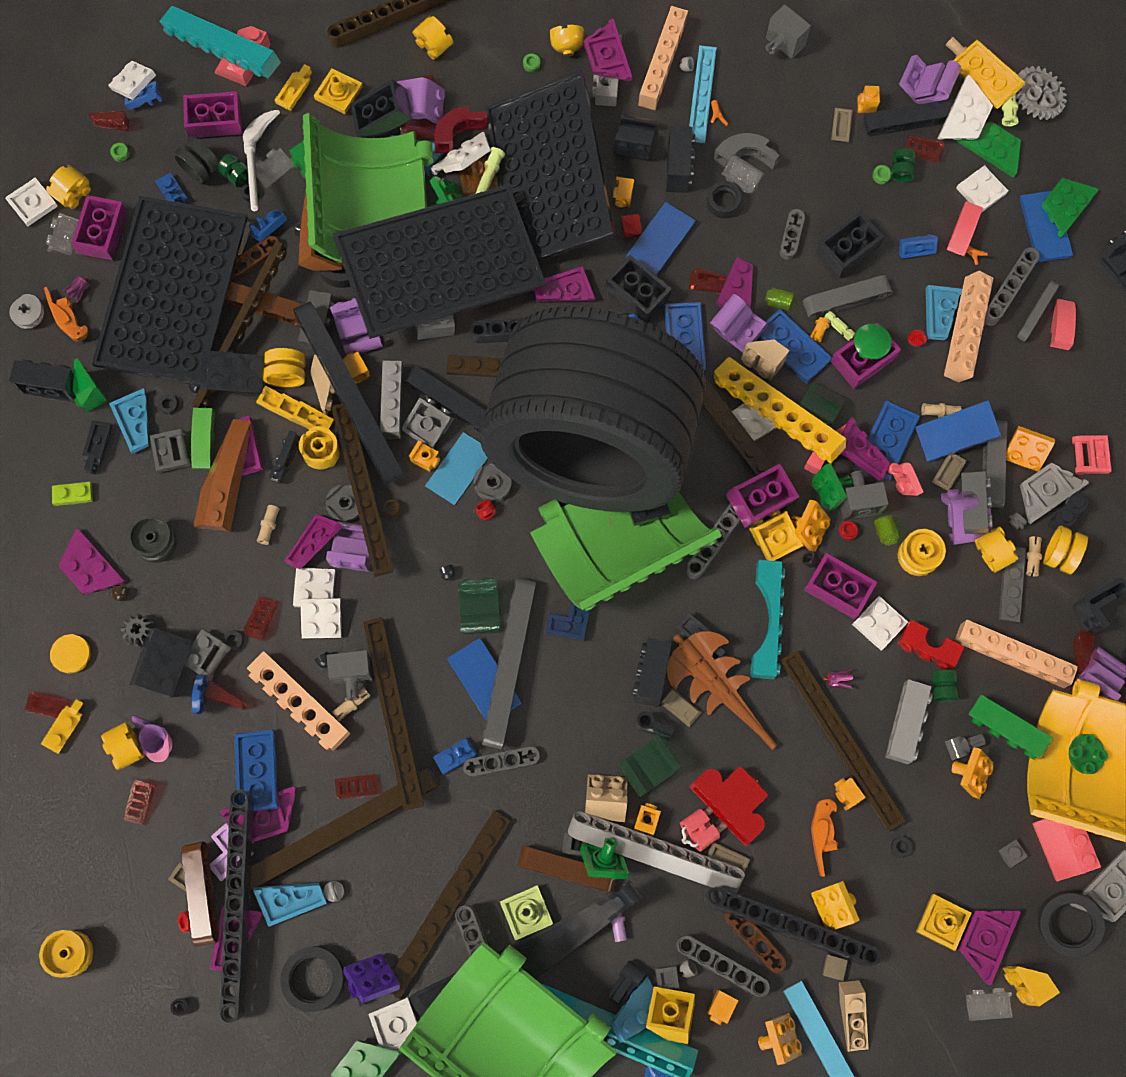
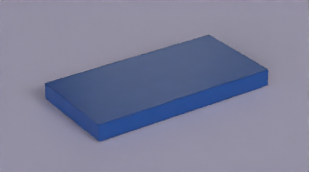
[1019,191,1073,263]
[626,202,696,276]
[664,302,706,373]
[758,309,832,384]
[915,400,1001,462]
[855,401,920,481]
[447,638,522,721]
[234,729,278,812]

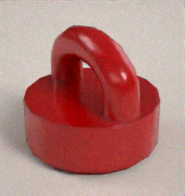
[475,500,496,520]
[178,911,191,933]

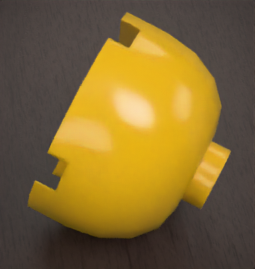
[550,25,585,56]

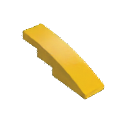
[256,385,334,429]

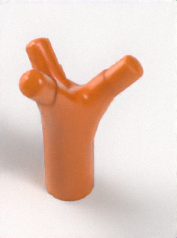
[710,100,728,126]
[966,246,988,265]

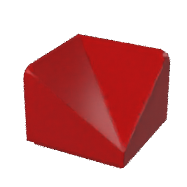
[621,214,642,239]

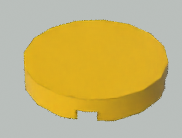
[50,634,91,674]

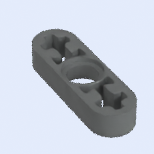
[779,209,805,260]

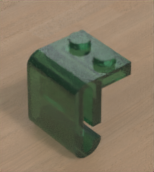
[791,381,847,443]
[458,577,500,634]
[617,734,681,798]

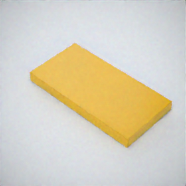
[953,40,1025,109]

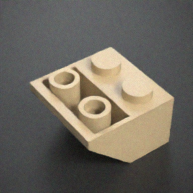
[741,340,789,381]
[585,774,628,822]

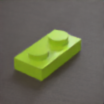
[52,482,93,506]

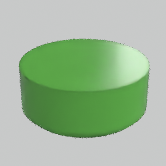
[523,54,540,72]
[110,143,130,162]
[872,165,891,184]

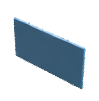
[425,432,488,505]

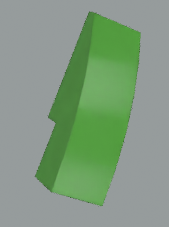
[191,408,215,469]

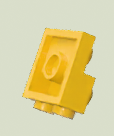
[749,510,803,561]

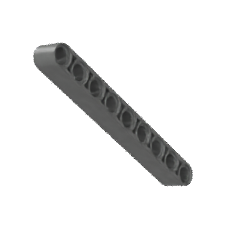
[482,577,536,749]

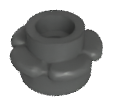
[1009,512,1027,530]

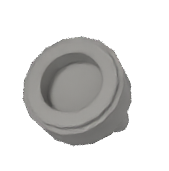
[323,881,345,902]

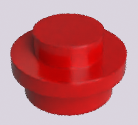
[908,330,927,346]
[839,521,858,540]

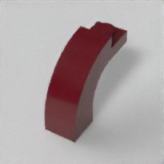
[435,107,487,153]

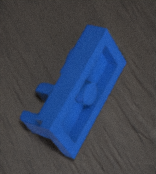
[125,81,162,110]
[155,172,189,204]
[248,209,288,242]
[899,234,938,259]
[433,738,478,775]

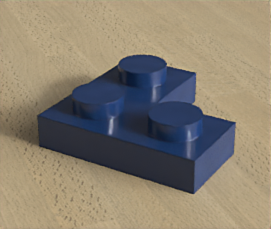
[546,603,590,641]

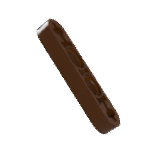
[231,236,279,283]
[724,906,786,973]

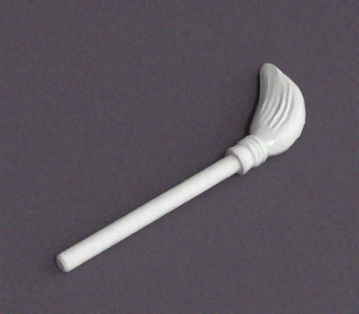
[243,110,280,211]

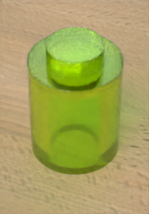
[765,287,794,311]
[874,515,899,546]

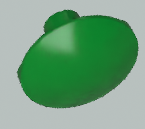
[854,324,891,359]
[1068,734,1108,775]

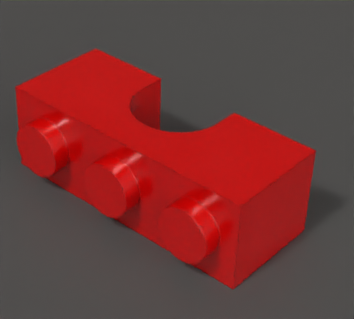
[897,620,964,670]

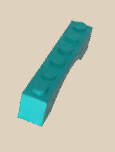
[750,560,785,679]

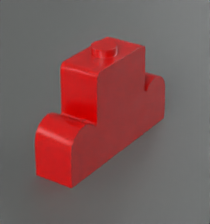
[689,767,767,846]

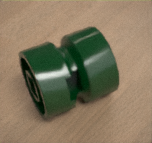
[891,148,917,183]
[217,153,249,188]
[931,670,960,701]

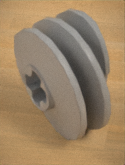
[9,294,44,329]

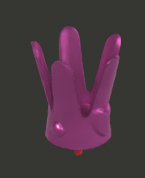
[62,276,89,304]
[823,668,853,689]

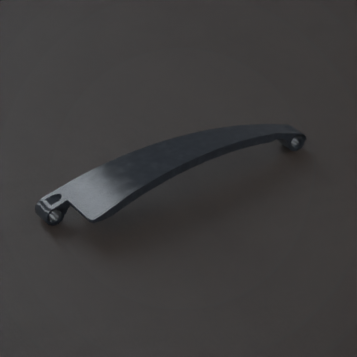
[409,880,642,1017]

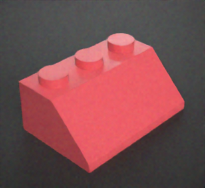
[215,26,270,86]
[1032,819,1101,881]

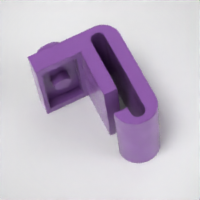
[899,55,961,104]
[397,78,445,124]
[710,293,768,353]
[330,298,382,355]
[941,489,992,545]
[326,521,371,572]
[1072,646,1126,701]

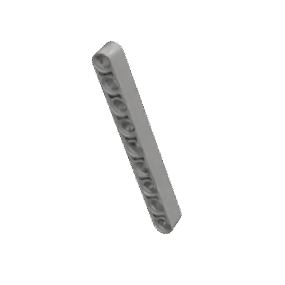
[568,812,745,893]

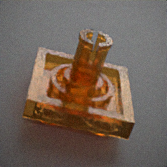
[459,157,498,197]

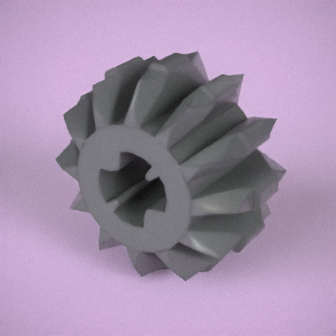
[121,614,154,647]

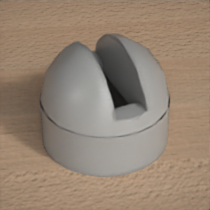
[679,57,694,72]
[679,959,697,978]

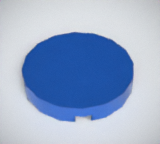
[192,674,208,715]

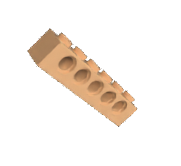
[639,6,688,110]
[944,271,993,383]
[954,620,1078,688]
[247,651,350,751]

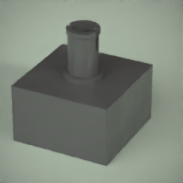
[765,4,811,59]
[840,471,888,521]
[327,650,373,701]

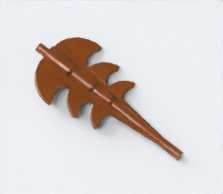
[667,631,778,750]

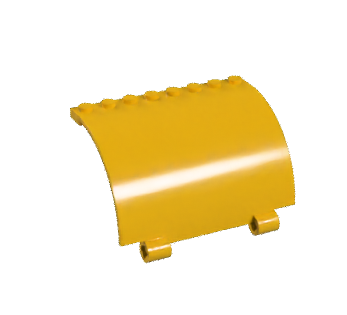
[1027,679,1126,842]

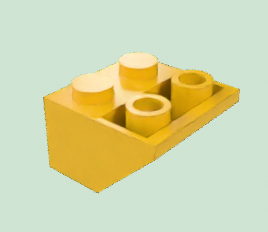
[1003,966,1060,1006]

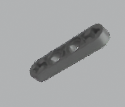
[1017,280,1059,342]
[463,747,540,777]

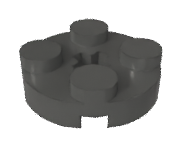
[473,464,512,502]
[326,485,359,523]

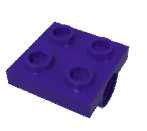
[343,954,400,1003]

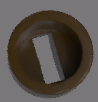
[112,586,129,601]

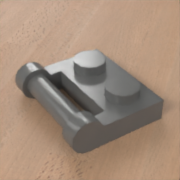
[150,429,191,473]
[184,629,231,681]

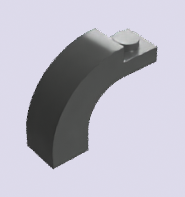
[713,133,780,169]

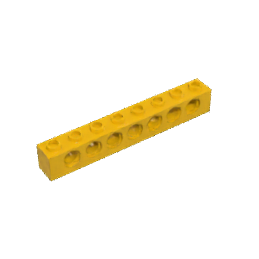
[714,357,846,463]

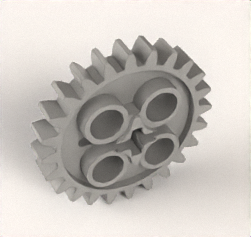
[1016,66,1067,120]

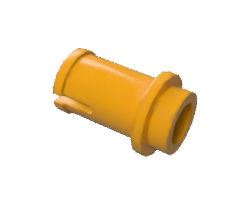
[810,317,830,342]

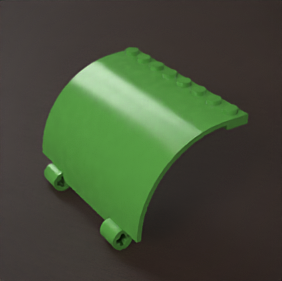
[303,113,433,263]
[530,493,722,611]
[398,942,617,1077]

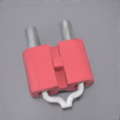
[680,808,727,851]

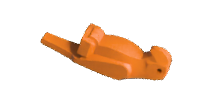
[44,287,89,342]
[811,799,838,877]

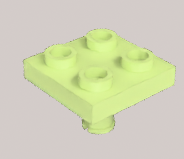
[500,885,553,941]

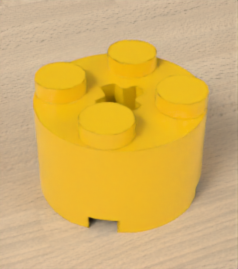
[412,16,453,60]
[47,165,91,209]
[299,426,340,470]
[974,526,1018,573]
[101,722,145,770]

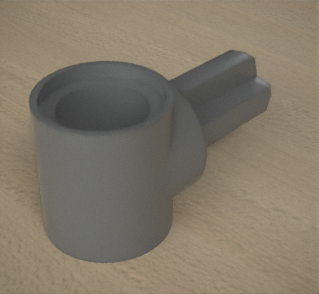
[945,734,986,761]

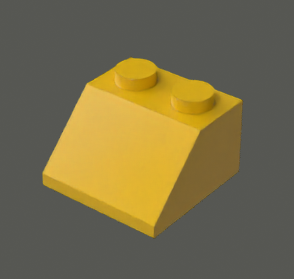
[646,987,695,1044]

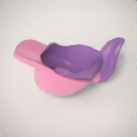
[132,716,173,762]

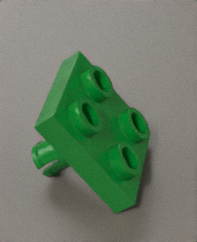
[430,176,463,206]
[812,463,852,512]
[580,838,629,880]

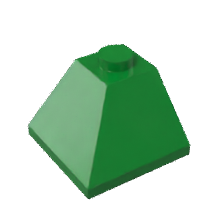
[73,358,107,412]

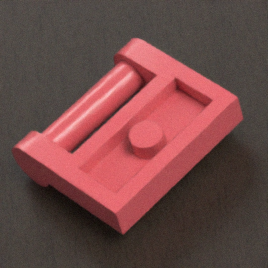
[1072,436,1111,475]
[887,463,923,496]

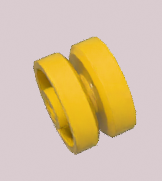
[263,348,306,388]
[1043,525,1088,575]
[897,529,946,576]
[39,930,94,978]

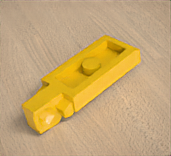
[275,64,312,111]
[41,699,83,754]

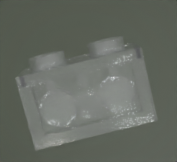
[255,148,294,188]
[722,154,764,193]
[45,213,79,255]
[966,988,1012,1021]

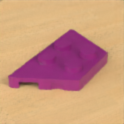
[584,18,632,81]
[59,528,126,595]
[219,786,296,843]
[958,911,1021,985]

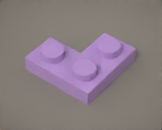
[210,822,254,881]

